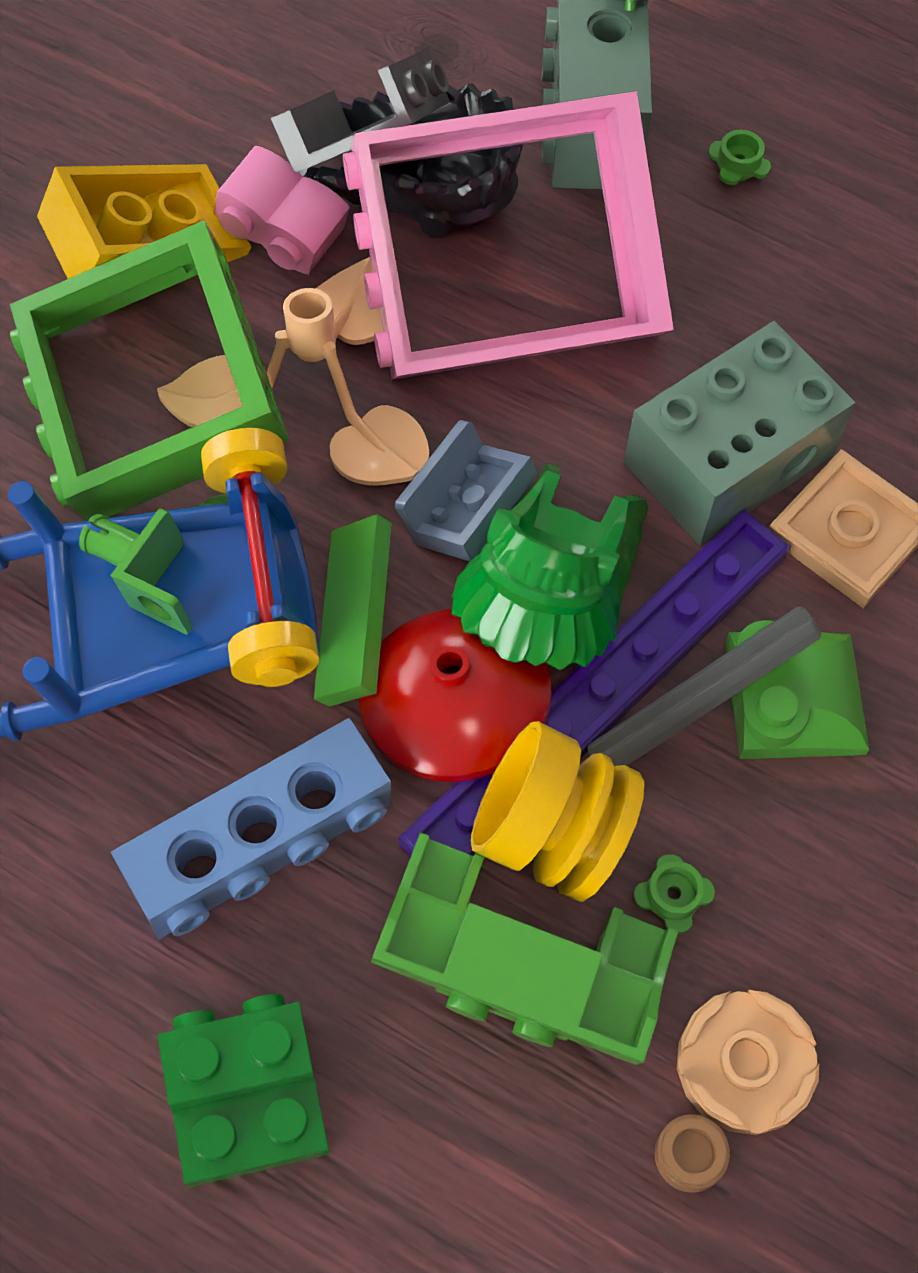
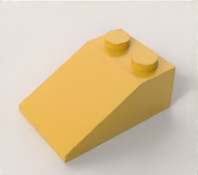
[37,164,251,279]

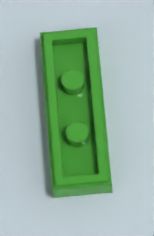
[314,514,392,707]

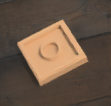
[768,449,918,608]

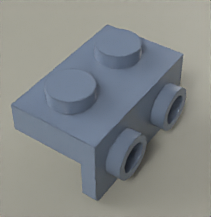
[395,420,538,561]

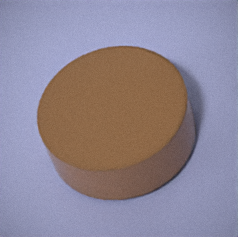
[654,1114,730,1193]

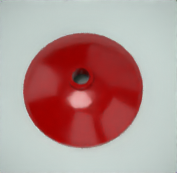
[359,609,552,782]

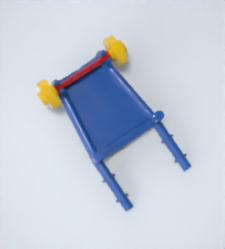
[0,428,320,741]

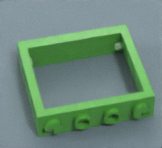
[10,220,290,521]

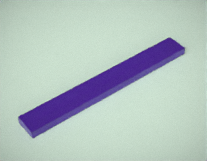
[398,509,791,856]

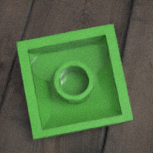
[725,620,869,759]

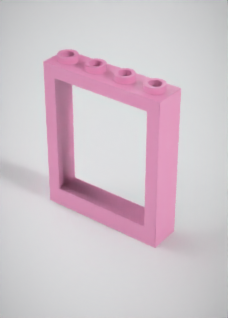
[343,91,674,380]

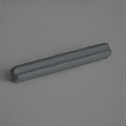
[588,606,821,767]

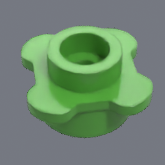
[708,130,771,185]
[633,854,715,934]

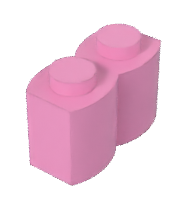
[214,146,350,275]

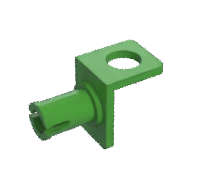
[79,508,193,635]

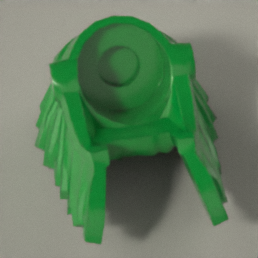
[451,462,649,670]

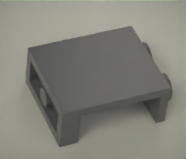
[271,48,450,173]

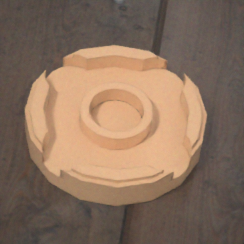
[677,990,819,1135]

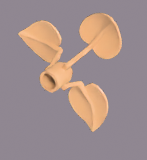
[157,257,429,486]

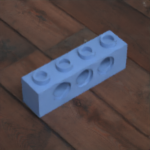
[111,718,392,940]

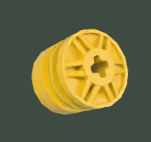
[470,721,644,902]

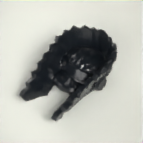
[299,83,523,238]

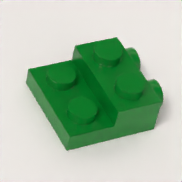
[157,994,330,1188]

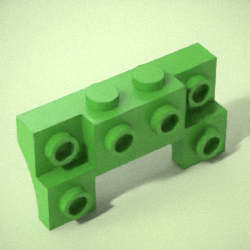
[371,832,678,1065]

